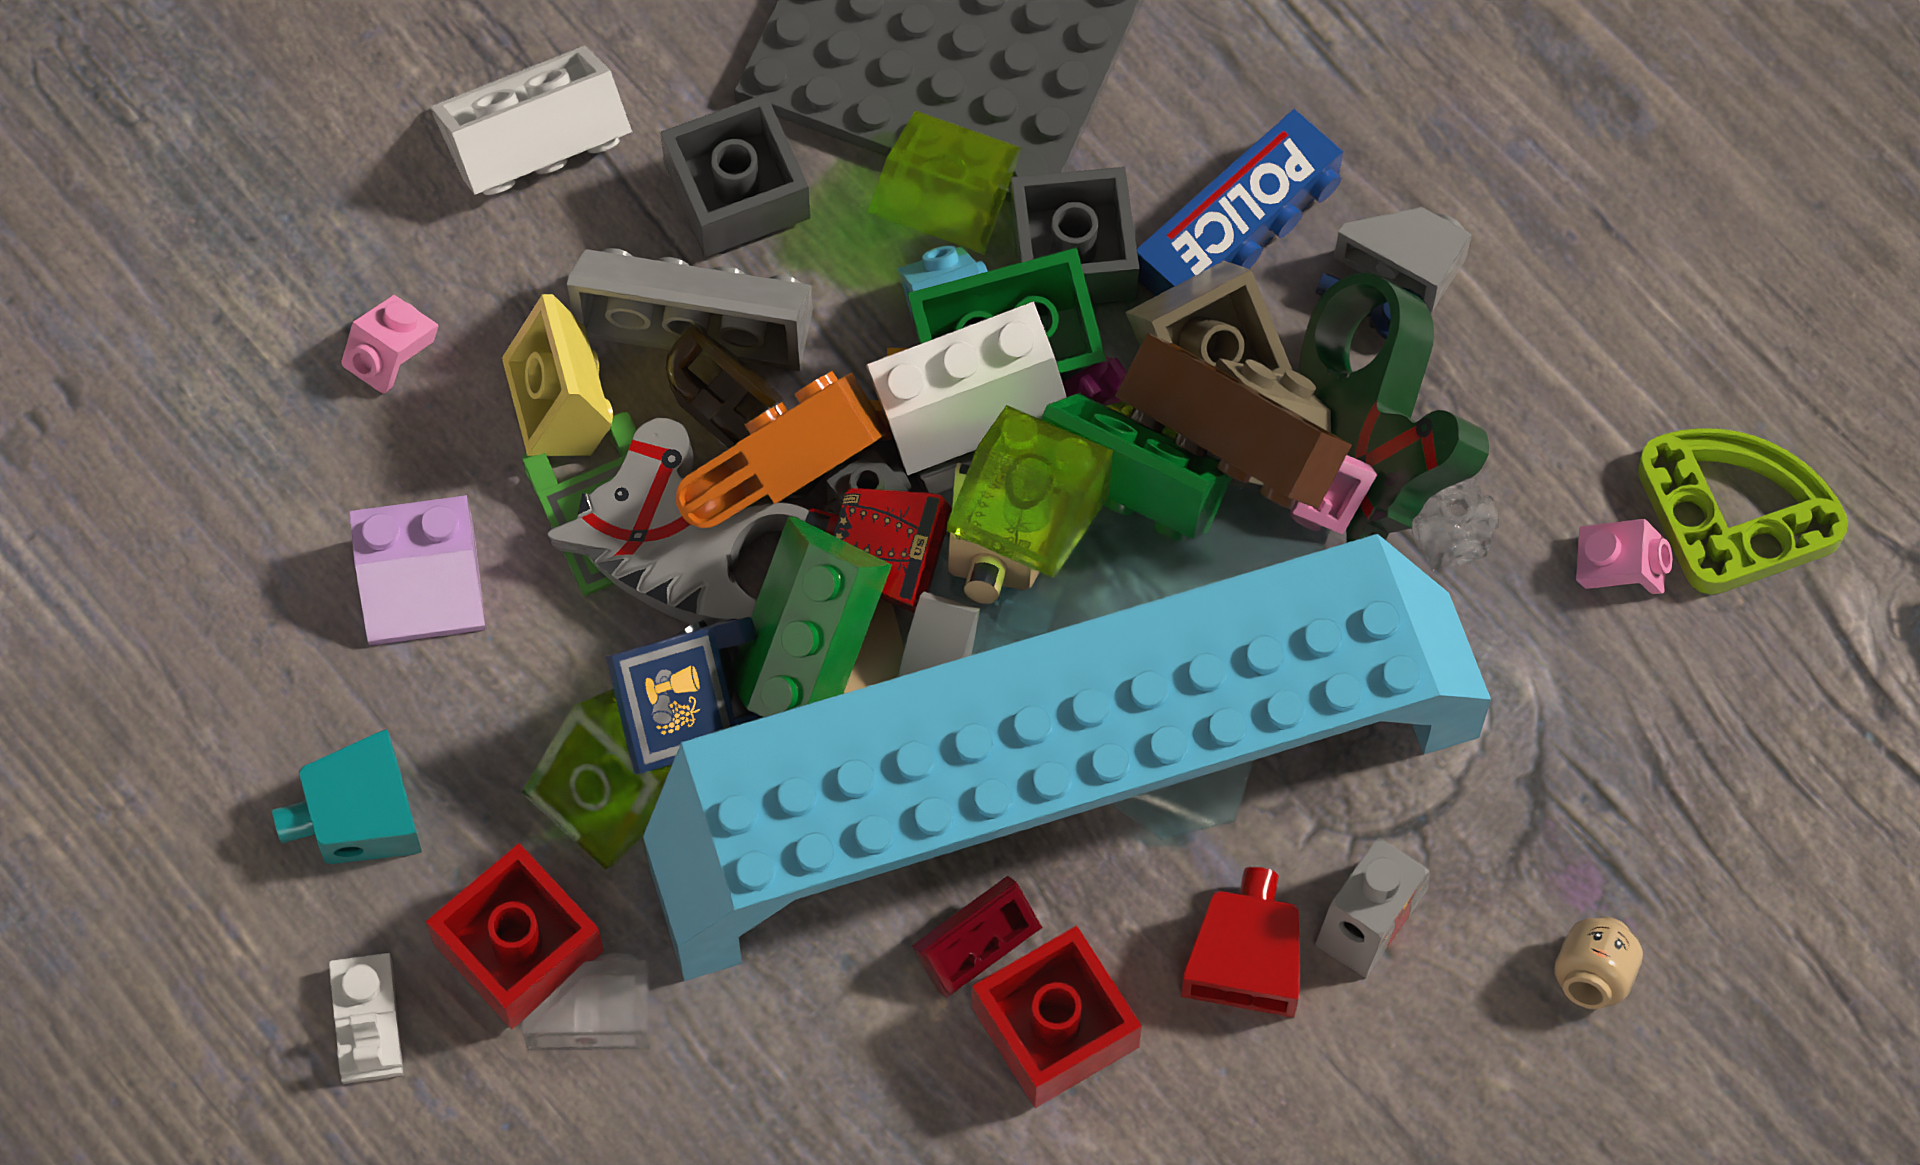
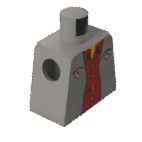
[1315,838,1429,979]

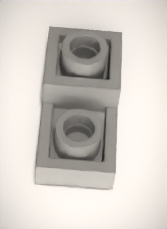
[898,592,980,677]

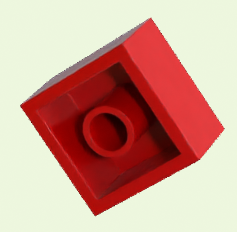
[426,843,604,1030]
[971,925,1142,1108]

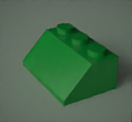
[907,248,1106,373]
[1036,393,1232,542]
[732,517,892,717]

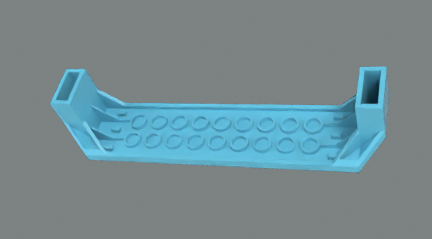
[643,534,1491,981]

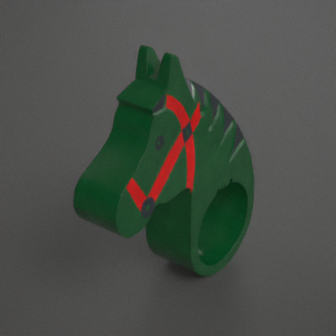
[1298,273,1489,543]

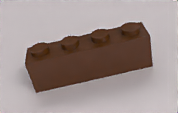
[1115,333,1352,509]

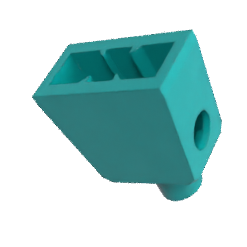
[272,729,422,864]

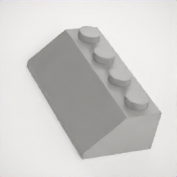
[567,248,813,371]

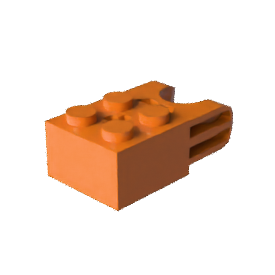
[675,371,889,528]

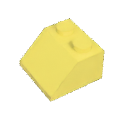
[502,294,613,456]

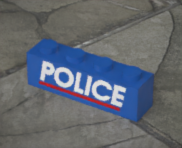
[1137,109,1343,297]

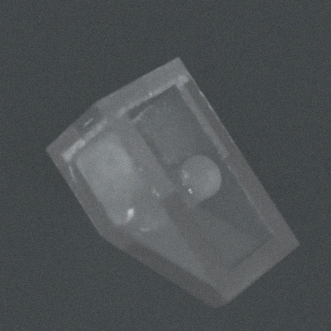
[522,953,650,1051]

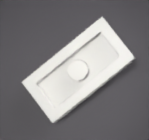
[329,953,404,1084]

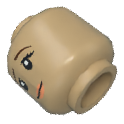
[1555,917,1643,1009]

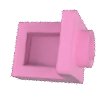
[341,295,439,394]
[1576,519,1672,595]

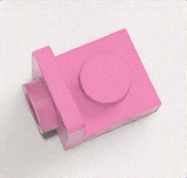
[1290,455,1377,534]

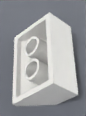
[430,46,632,195]
[866,302,1067,476]

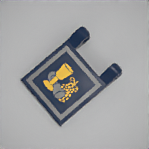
[605,617,764,774]

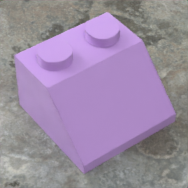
[349,495,486,646]

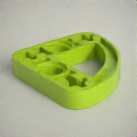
[1637,428,1848,595]

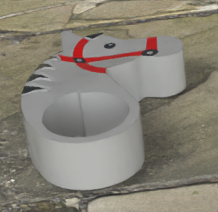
[548,418,809,626]

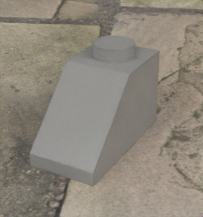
[1334,207,1472,312]

